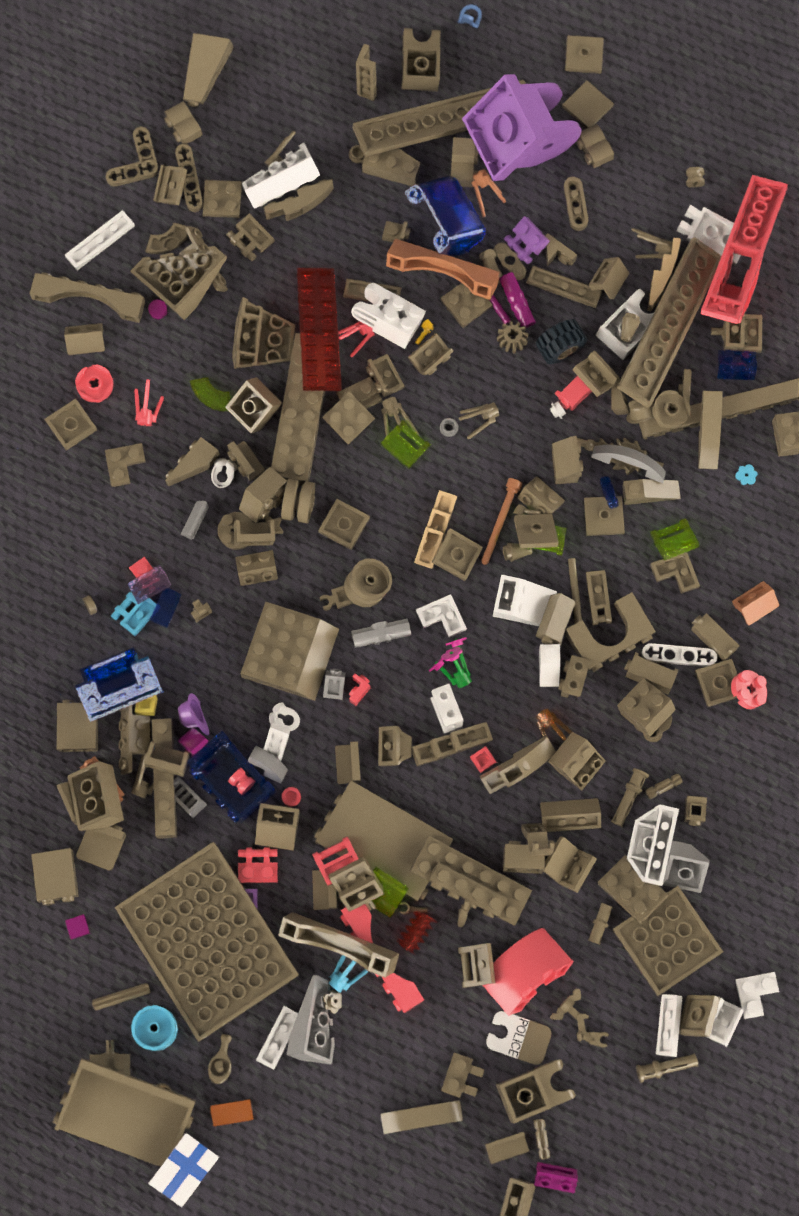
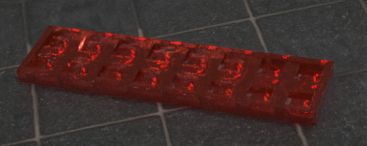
[297,268,341,391]

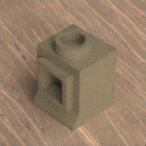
[684,796,707,826]

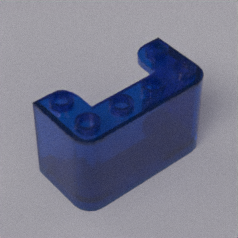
[187,731,276,824]

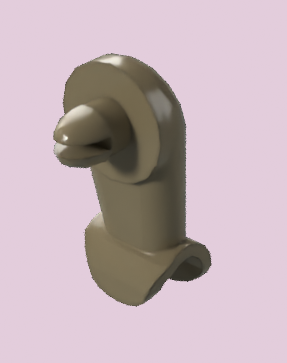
[479,249,502,284]

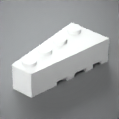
[242,143,320,209]

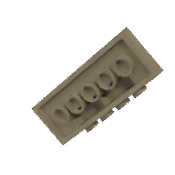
[410,836,532,926]

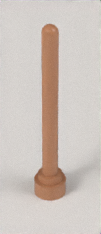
[482,478,523,565]

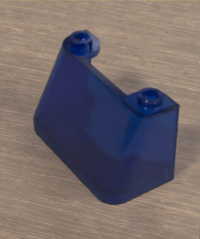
[404,176,485,255]

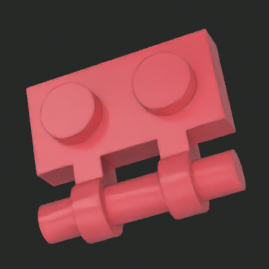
[238,847,278,883]

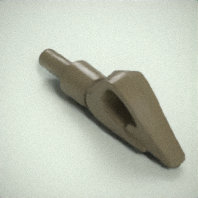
[457,898,470,927]

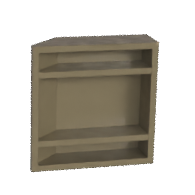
[240,602,339,701]

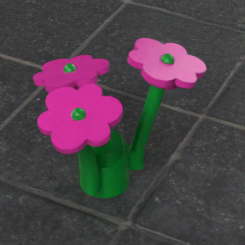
[429,637,472,688]

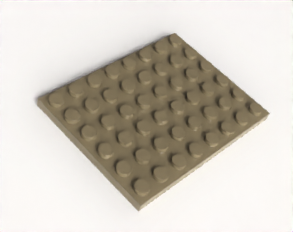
[114,842,299,1042]

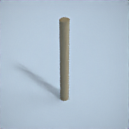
[568,558,582,624]

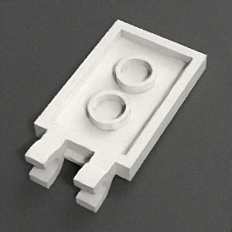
[677,205,741,265]

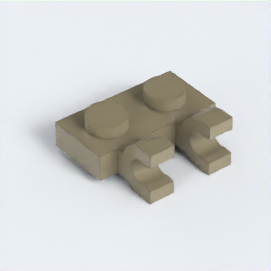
[441,1053,484,1098]

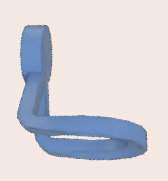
[458,5,482,28]

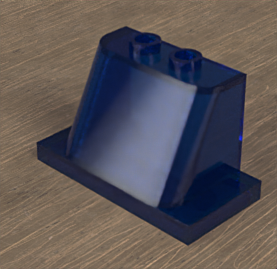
[75,647,163,722]

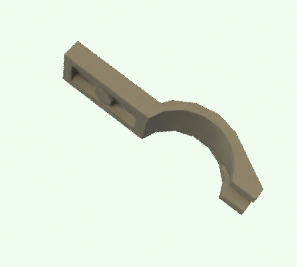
[521,823,555,856]

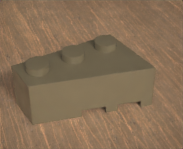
[362,148,420,187]

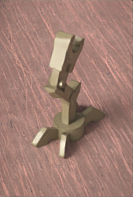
[550,989,609,1048]

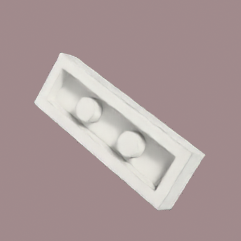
[656,994,682,1057]
[256,1006,298,1069]

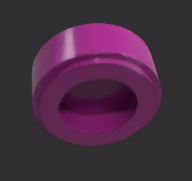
[148,300,167,319]

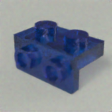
[717,350,757,380]

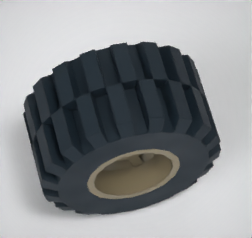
[536,319,587,365]

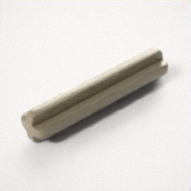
[92,983,150,1010]

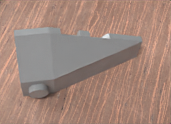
[287,975,335,1064]

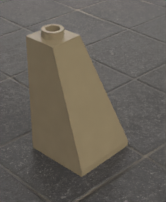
[183,33,234,107]

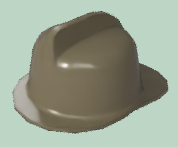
[626,400,670,424]

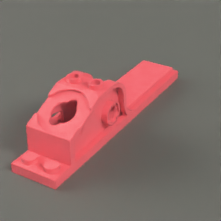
[701,175,788,324]

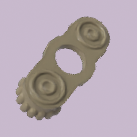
[493,243,526,281]

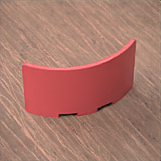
[483,928,573,1016]

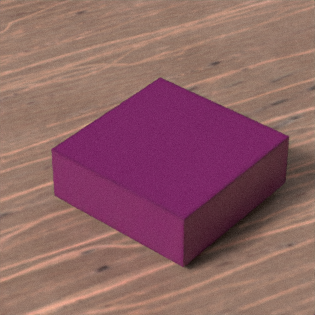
[65,914,90,940]

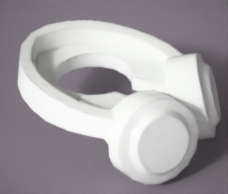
[211,458,238,488]
[269,702,300,731]

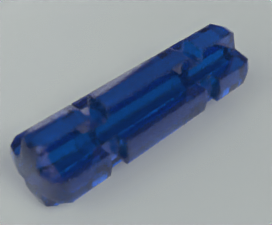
[600,476,619,509]

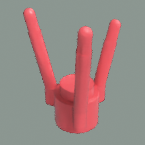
[338,321,375,357]
[135,379,164,427]

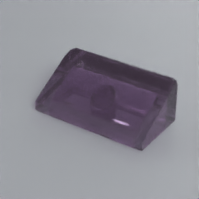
[127,566,171,604]

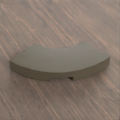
[145,223,188,254]

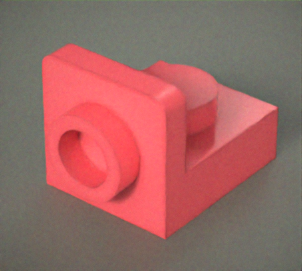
[129,557,158,587]
[349,674,370,706]

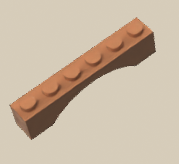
[386,239,499,300]

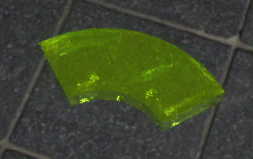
[189,377,231,412]

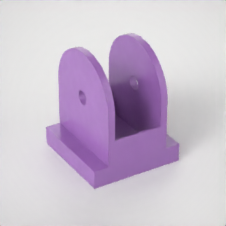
[462,74,581,181]

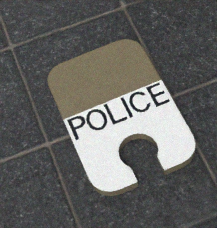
[486,1011,551,1065]

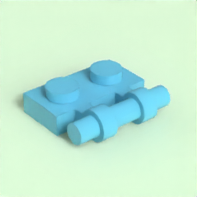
[111,588,160,636]

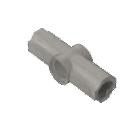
[351,619,411,648]

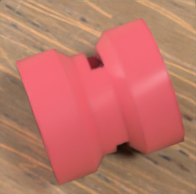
[228,768,256,795]

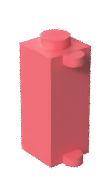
[555,376,592,411]

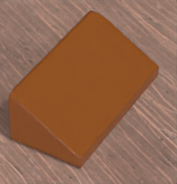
[210,1099,254,1126]

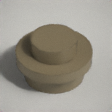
[349,145,365,163]

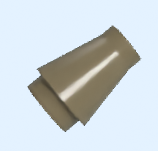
[620,313,640,342]
[503,543,532,562]

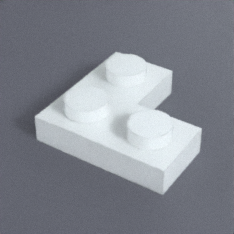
[416,594,467,638]
[735,972,779,1019]

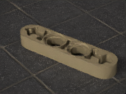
[176,144,203,212]

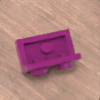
[534,1162,578,1193]

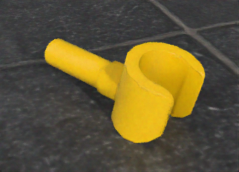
[415,319,434,345]

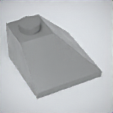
[663,841,709,893]

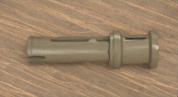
[611,768,649,827]
[636,1053,698,1083]

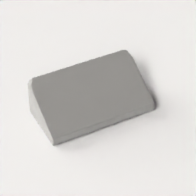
[181,501,209,540]

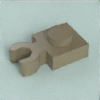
[320,586,354,611]

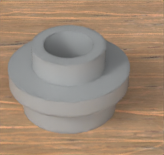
[440,418,459,437]

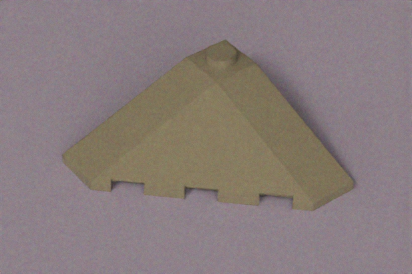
[130,246,227,320]

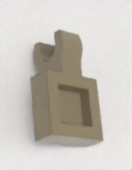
[191,599,212,623]

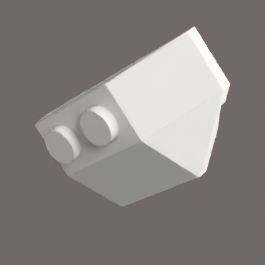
[627,805,679,886]

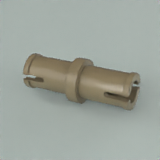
[588,903,613,945]

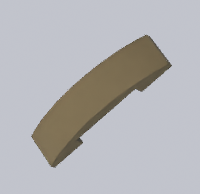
[381,1100,463,1134]

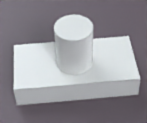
[264,723,290,762]

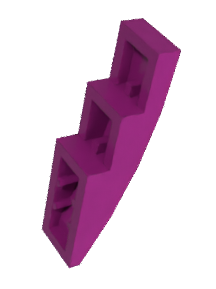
[177,728,208,756]

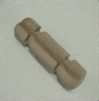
[646,774,683,799]
[534,1119,550,1160]

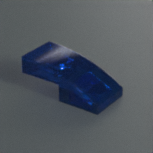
[149,586,182,628]

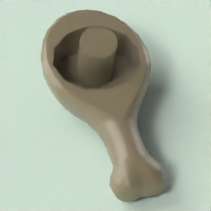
[208,1034,232,1084]

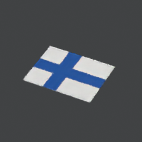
[149,1133,219,1207]

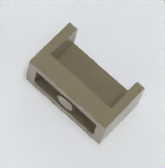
[234,519,275,546]
[144,741,190,777]

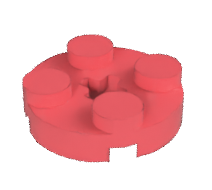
[75,365,113,403]
[731,670,767,709]

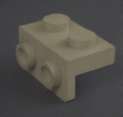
[407,333,453,375]
[573,351,619,397]
[366,354,404,397]
[227,441,265,481]
[518,476,565,514]
[235,550,278,586]
[558,655,590,698]

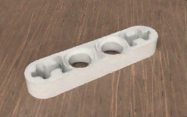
[642,643,717,667]

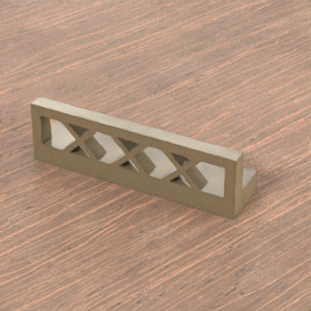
[356,44,377,101]

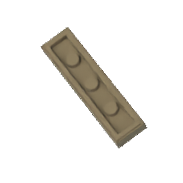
[526,266,603,308]

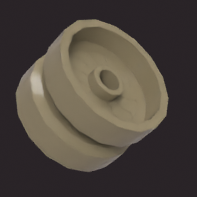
[281,478,315,524]
[344,559,392,607]

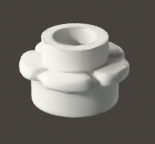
[550,401,566,419]

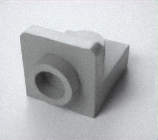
[323,669,346,700]

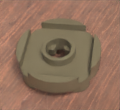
[652,390,691,429]
[218,512,254,550]

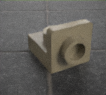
[382,221,411,242]

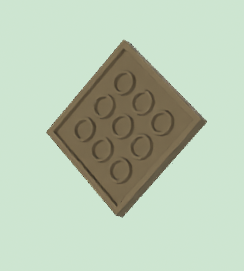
[612,886,723,997]

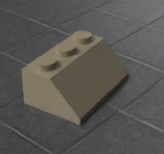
[68,761,124,831]

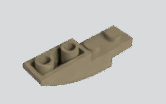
[264,179,333,221]
[480,736,556,794]

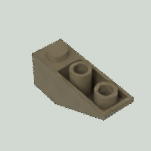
[165,437,220,486]

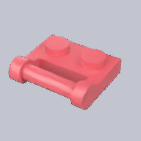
[312,837,359,886]

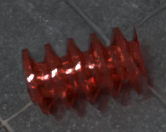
[397,911,437,956]

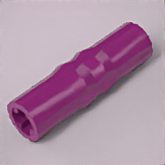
[499,272,536,328]

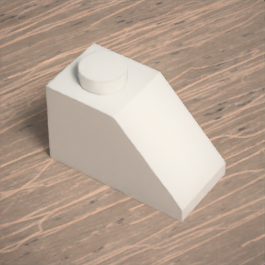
[539,644,560,687]

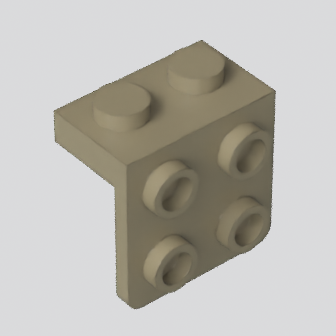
[76,825,127,871]
[544,836,597,893]

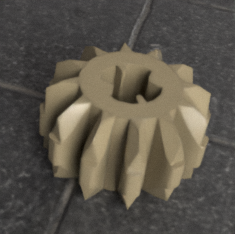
[497,321,529,353]

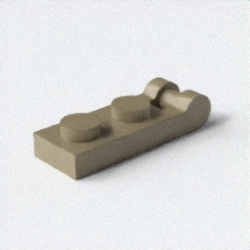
[585,570,612,625]

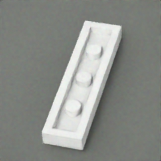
[65,210,135,271]

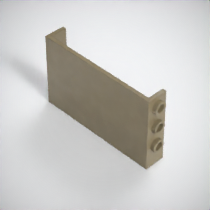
[314,781,453,902]
[53,1058,195,1167]

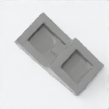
[248,746,288,783]

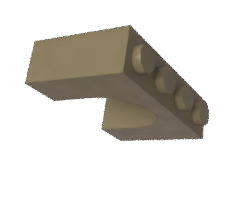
[564,592,656,672]

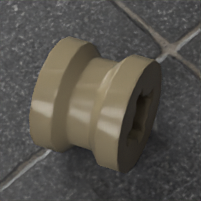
[686,167,705,187]

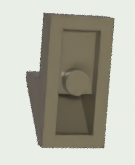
[545,233,577,266]

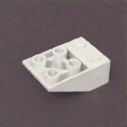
[493,575,557,626]

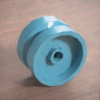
[131,1005,178,1051]

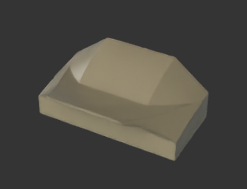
[378,726,412,767]

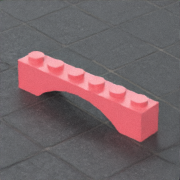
[340,904,424,1013]

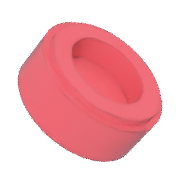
[281,787,301,807]

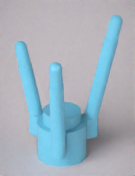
[329,955,369,993]

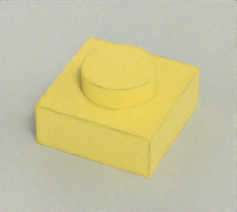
[134,695,158,716]

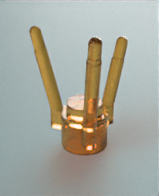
[536,708,572,741]

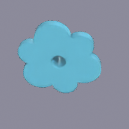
[735,464,757,485]

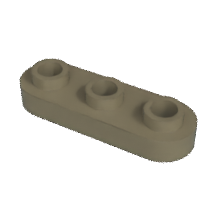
[564,177,588,231]

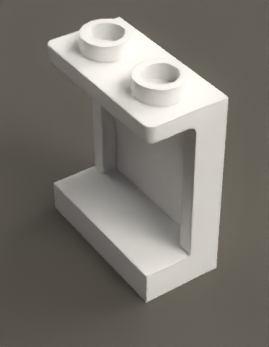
[430,684,463,734]

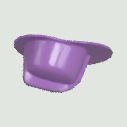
[178,693,209,735]

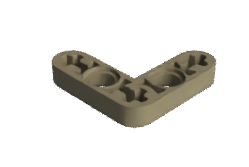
[106,127,158,186]

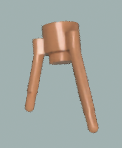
[471,169,506,217]

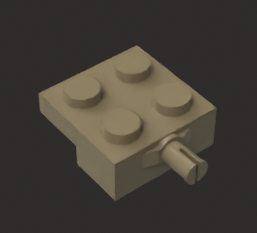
[711,314,762,353]
[329,857,384,912]

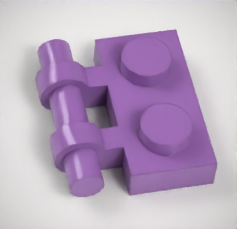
[504,216,550,264]

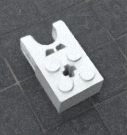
[352,283,426,349]
[596,289,654,360]

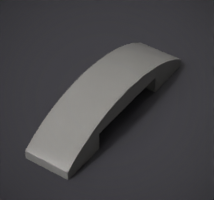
[591,445,666,483]

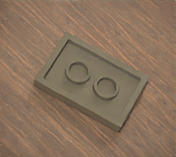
[598,855,668,924]

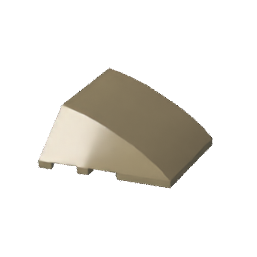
[232,297,295,369]

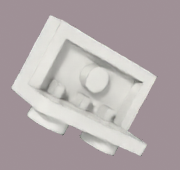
[707,997,744,1047]

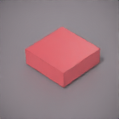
[470,746,497,773]

